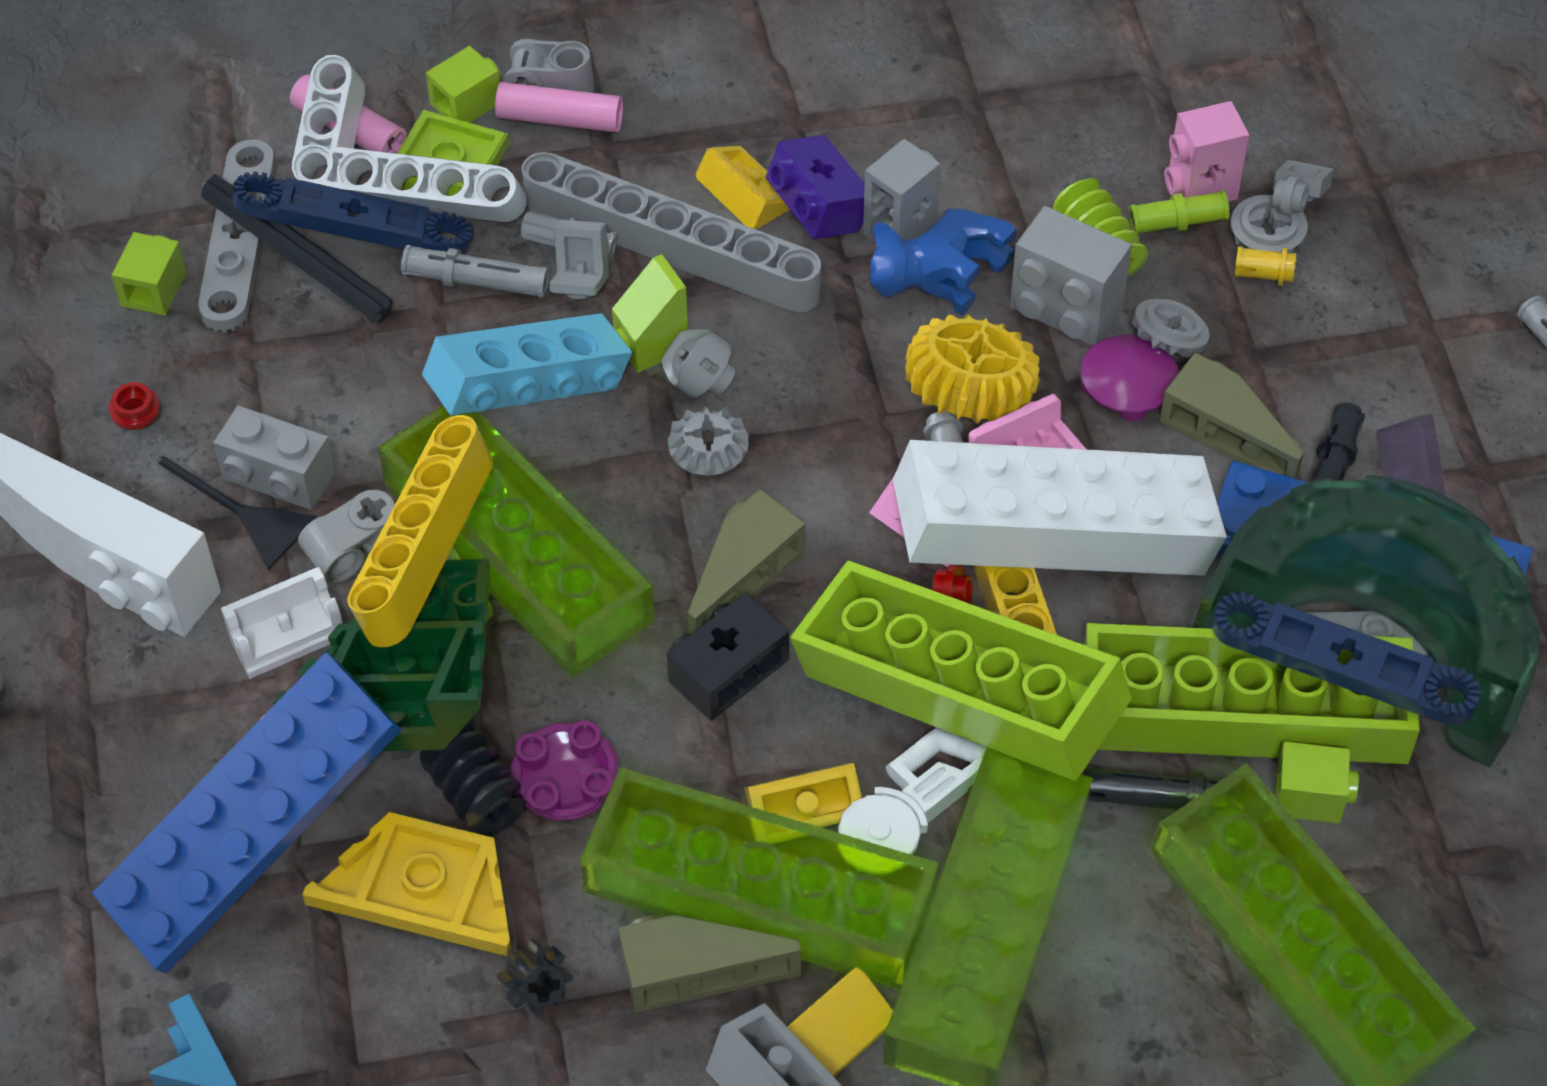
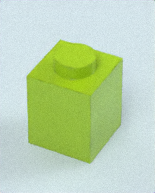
[426,45,502,123]
[111,232,187,316]
[1274,741,1359,824]

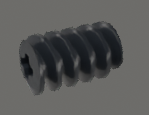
[419,718,526,837]

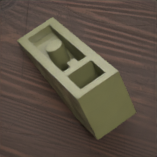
[1160,353,1304,479]
[688,489,805,634]
[618,915,801,1013]

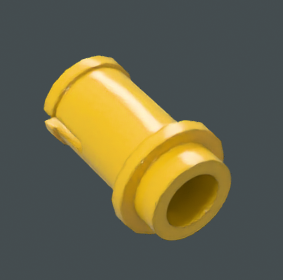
[1234,246,1296,286]

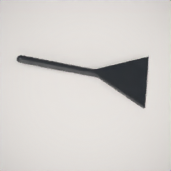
[158,456,317,571]

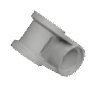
[503,39,595,93]
[298,490,395,584]

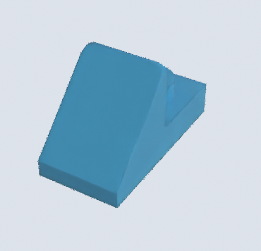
[150,994,237,1086]

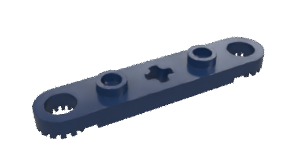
[232,171,472,255]
[1212,591,1481,725]

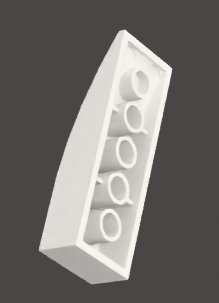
[0,433,221,637]

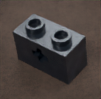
[666,593,789,721]

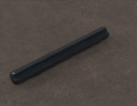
[201,174,393,323]

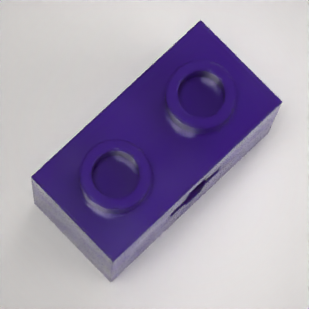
[765,135,865,239]

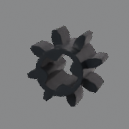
[497,939,573,1016]

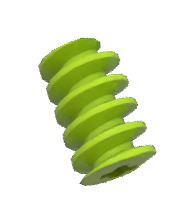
[1053,178,1148,278]

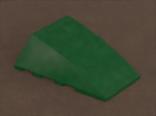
[273,559,491,751]

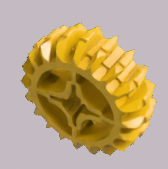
[905,314,1040,424]

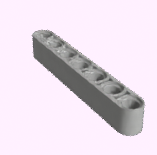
[522,152,821,313]

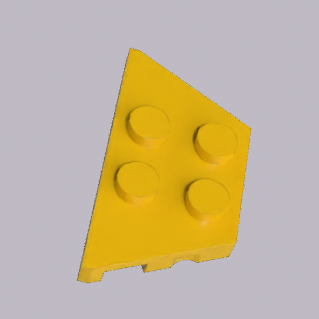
[302,812,512,957]

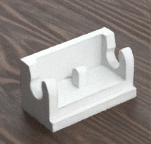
[221,567,342,679]

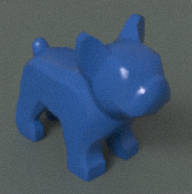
[869,208,1016,315]

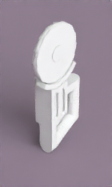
[838,727,1001,870]

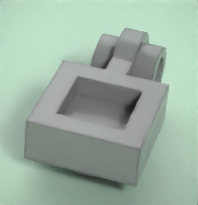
[1272,160,1334,215]

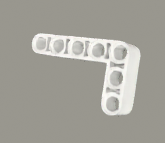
[292,55,527,222]

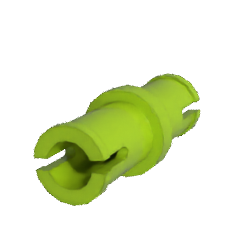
[1129,190,1229,235]

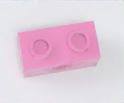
[1164,101,1249,202]

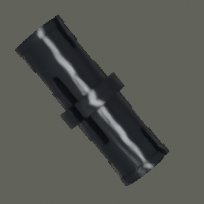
[1310,402,1365,492]

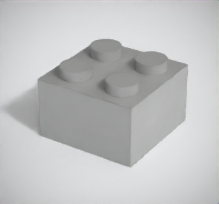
[1010,206,1132,345]

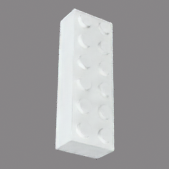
[893,440,1227,576]

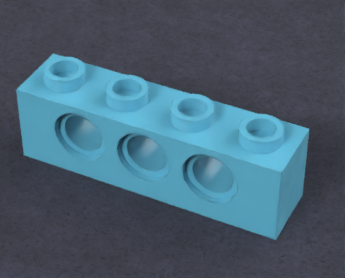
[422,313,632,416]

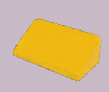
[696,146,790,229]
[744,763,862,841]
[787,967,898,1077]

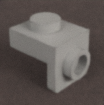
[549,219,610,299]

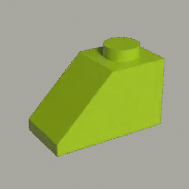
[612,254,688,373]

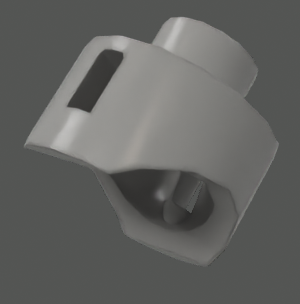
[661,329,735,398]

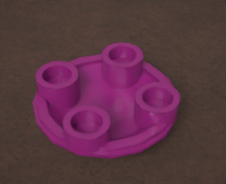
[1079,334,1179,421]
[511,720,619,821]

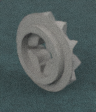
[1229,195,1308,253]
[1131,299,1210,358]
[668,404,748,476]

